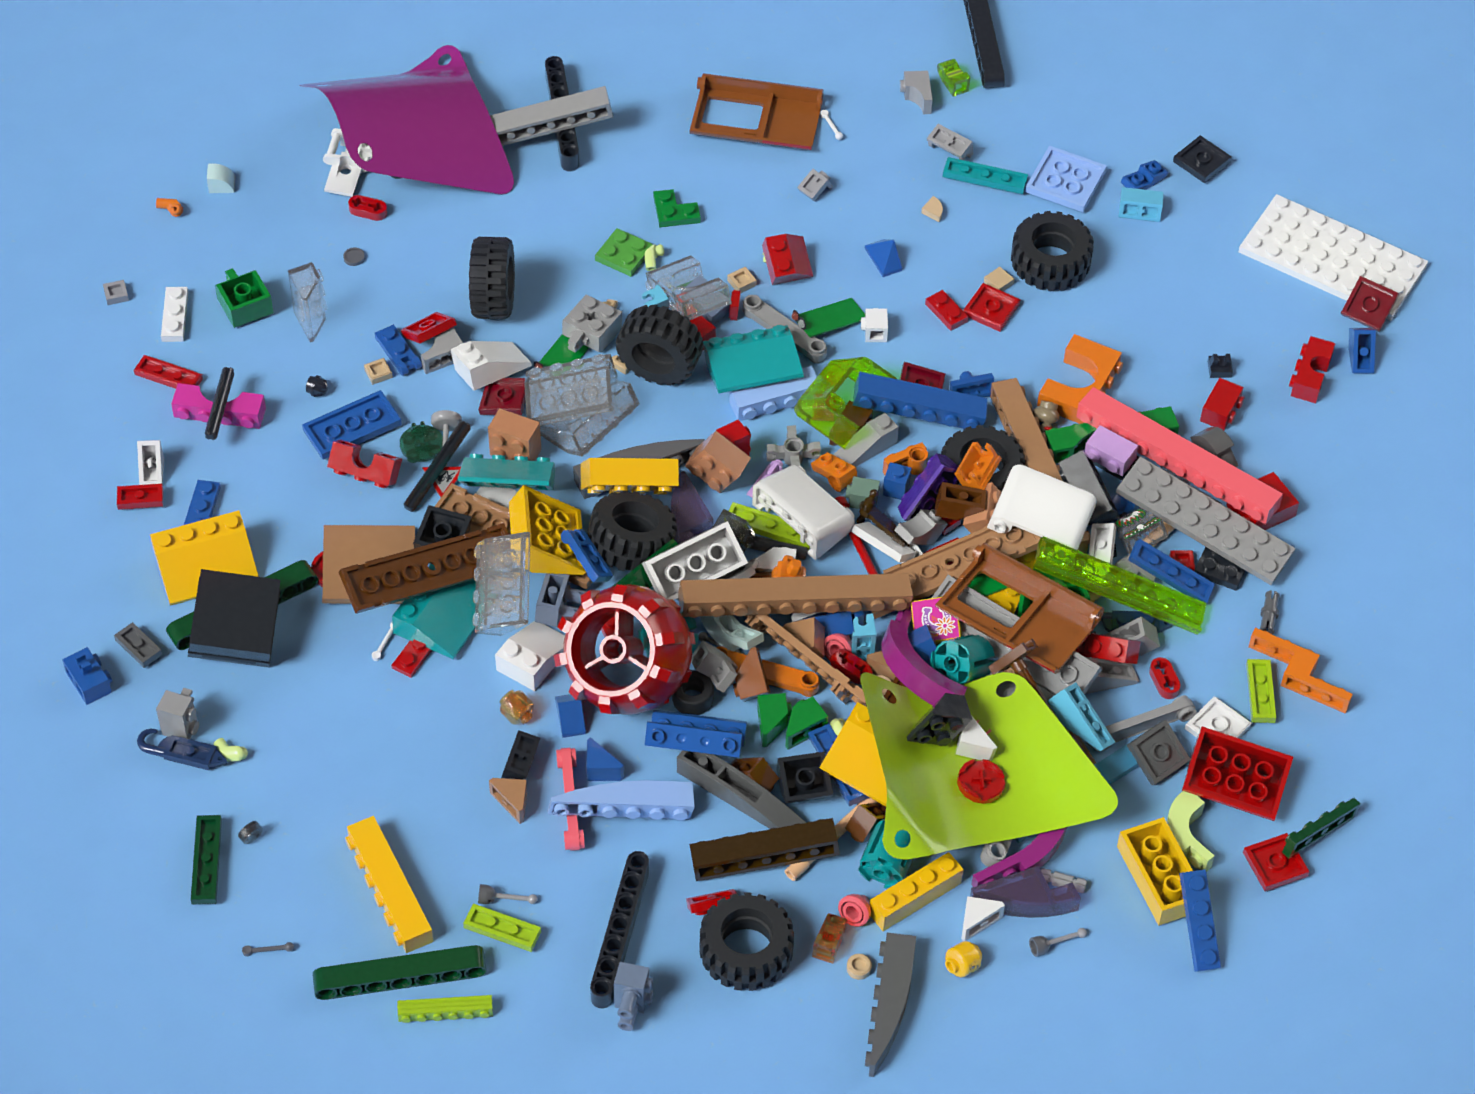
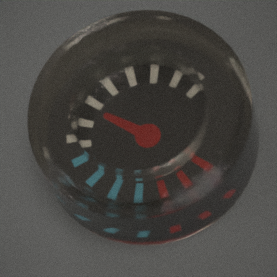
[238,821,263,844]

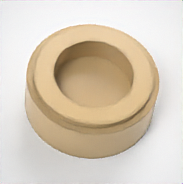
[846,954,872,980]

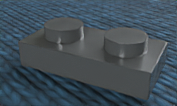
[114,622,162,668]

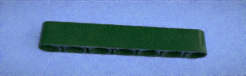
[166,560,318,650]
[312,945,487,1000]

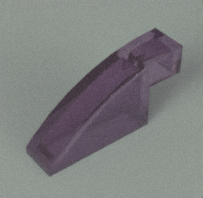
[671,471,713,545]
[970,866,1081,918]

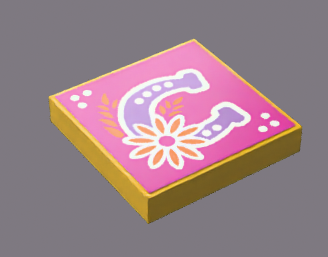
[911,597,961,644]

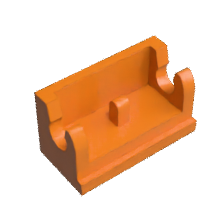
[955,442,1002,490]

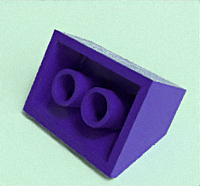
[898,453,959,521]

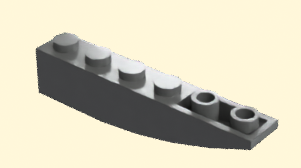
[573,439,705,499]
[677,750,806,829]
[865,932,916,1077]

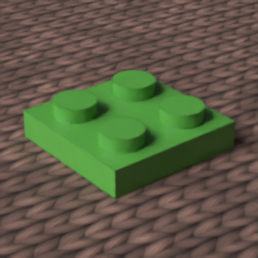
[595,228,653,277]

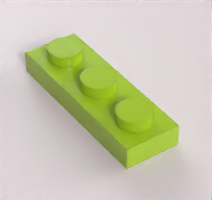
[1246,659,1276,723]
[463,903,541,952]

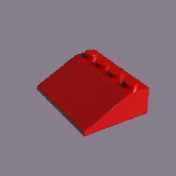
[1182,726,1293,821]

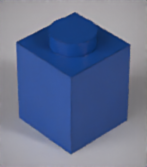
[883,462,912,500]

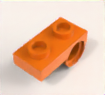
[883,442,928,475]
[811,452,858,492]

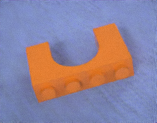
[1037,334,1123,424]

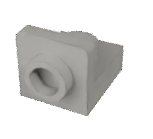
[797,169,833,201]

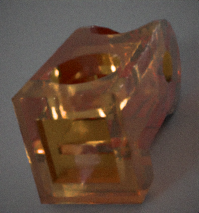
[812,913,848,964]

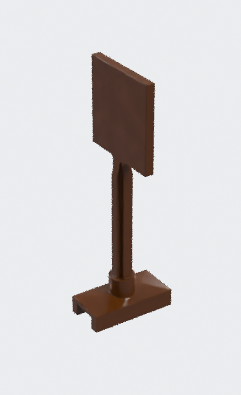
[988,639,1096,765]

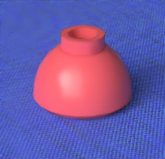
[824,633,852,660]
[838,894,871,927]

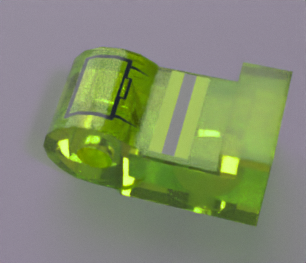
[937,59,970,97]

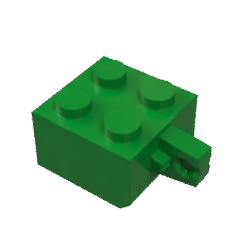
[215,268,274,328]

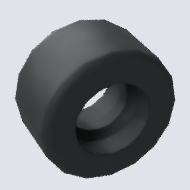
[672,670,714,715]

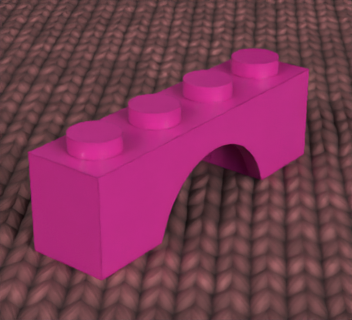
[171,383,266,429]

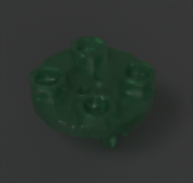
[400,421,443,463]

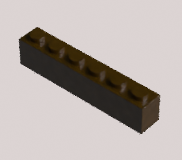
[689,818,840,881]

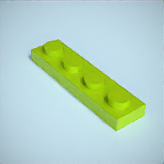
[725,502,810,550]

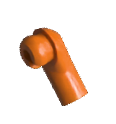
[156,198,183,217]

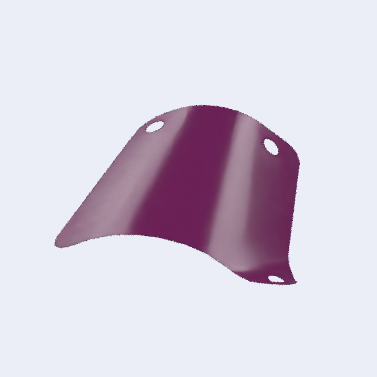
[299,45,514,194]

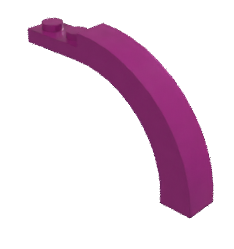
[881,605,967,706]
[971,827,1067,892]

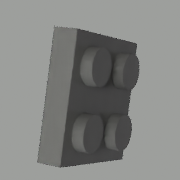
[1127,720,1190,785]

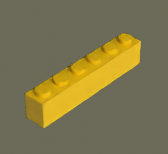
[345,815,433,953]

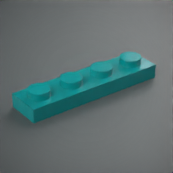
[942,157,1028,194]

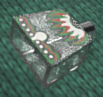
[1114,508,1168,555]

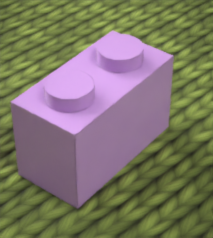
[1085,425,1138,476]

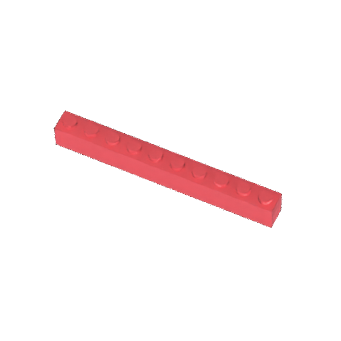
[1077,387,1283,525]

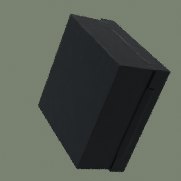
[188,569,280,668]

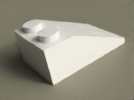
[451,341,532,391]
[495,621,565,691]

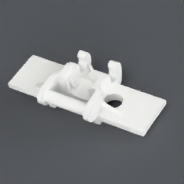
[323,128,373,197]

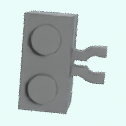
[156,688,199,739]

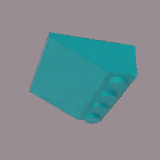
[703,325,804,394]
[458,454,555,490]
[392,564,499,660]

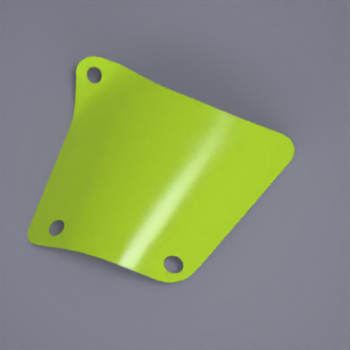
[860,672,1118,860]

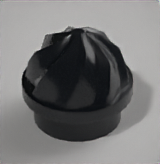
[306,375,328,397]

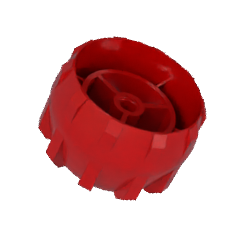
[554,584,696,715]

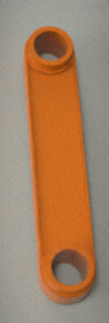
[716,646,820,697]

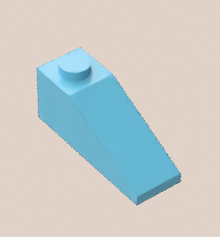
[1047,682,1115,751]

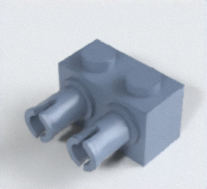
[535,573,587,627]
[614,962,653,1031]

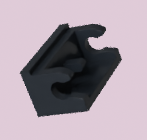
[501,730,541,780]

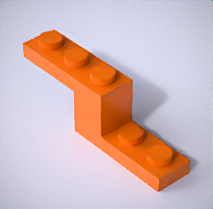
[1249,628,1353,714]

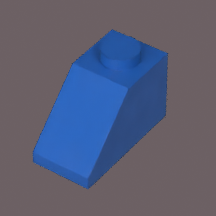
[1348,328,1376,373]

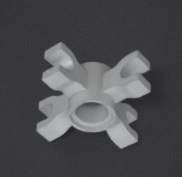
[766,425,821,466]

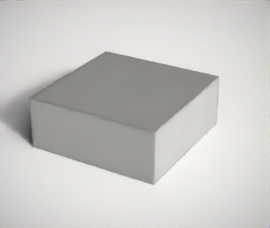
[103,280,129,305]

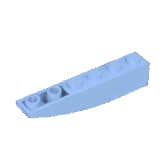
[547,780,695,820]

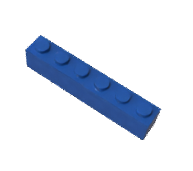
[853,372,987,429]

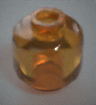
[499,690,534,725]

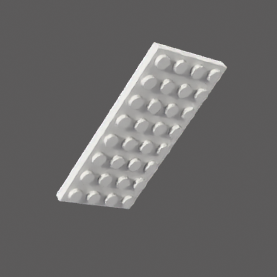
[1238,194,1428,321]

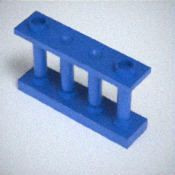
[645,710,747,758]

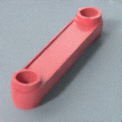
[556,747,585,851]

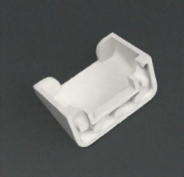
[752,465,855,561]
[987,465,1097,563]

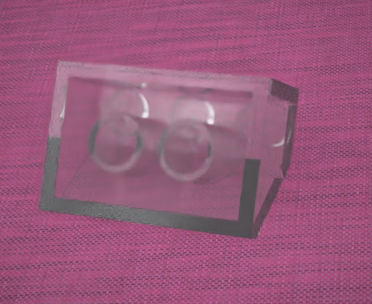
[288,262,327,342]

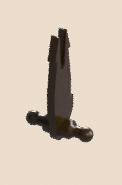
[856,489,910,547]

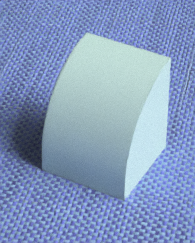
[207,164,235,193]

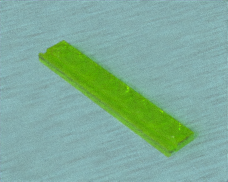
[1033,536,1206,635]

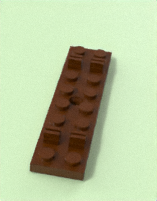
[338,523,517,614]

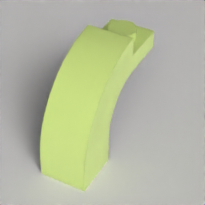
[1167,791,1215,872]

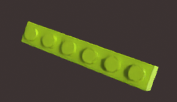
[397,995,493,1023]

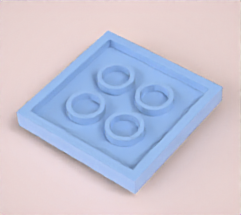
[1025,146,1107,212]

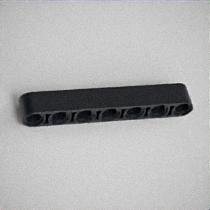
[963,0,1005,88]
[545,56,579,171]
[590,851,649,1009]

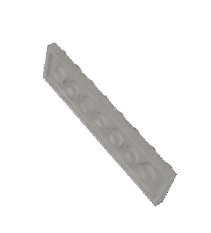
[1116,456,1295,585]
[932,575,1102,695]

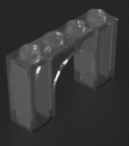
[645,255,732,320]

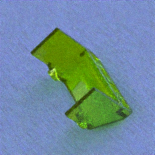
[794,357,897,449]

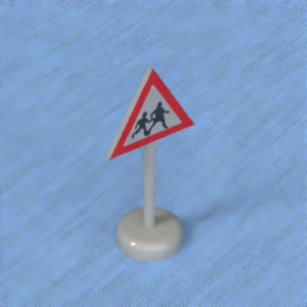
[422,410,462,498]

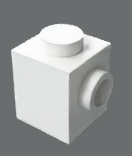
[861,308,888,342]

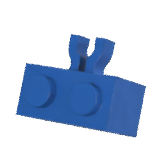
[62,647,113,705]

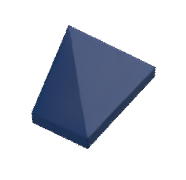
[865,239,902,277]

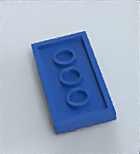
[302,390,402,460]

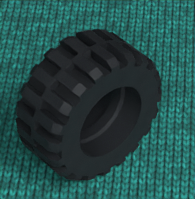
[1011,211,1094,291]
[469,236,515,319]
[616,305,704,385]
[941,425,1026,492]
[587,491,677,571]
[699,892,794,991]

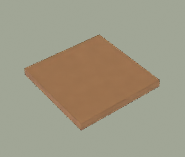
[322,525,415,604]

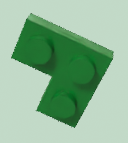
[653,189,701,228]

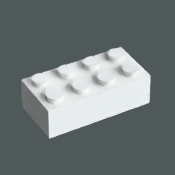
[642,521,748,600]

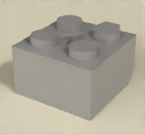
[562,295,622,353]

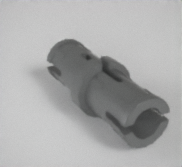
[1259,590,1280,635]

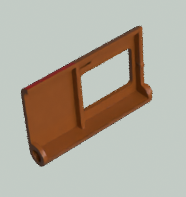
[689,73,824,150]
[935,543,1104,674]

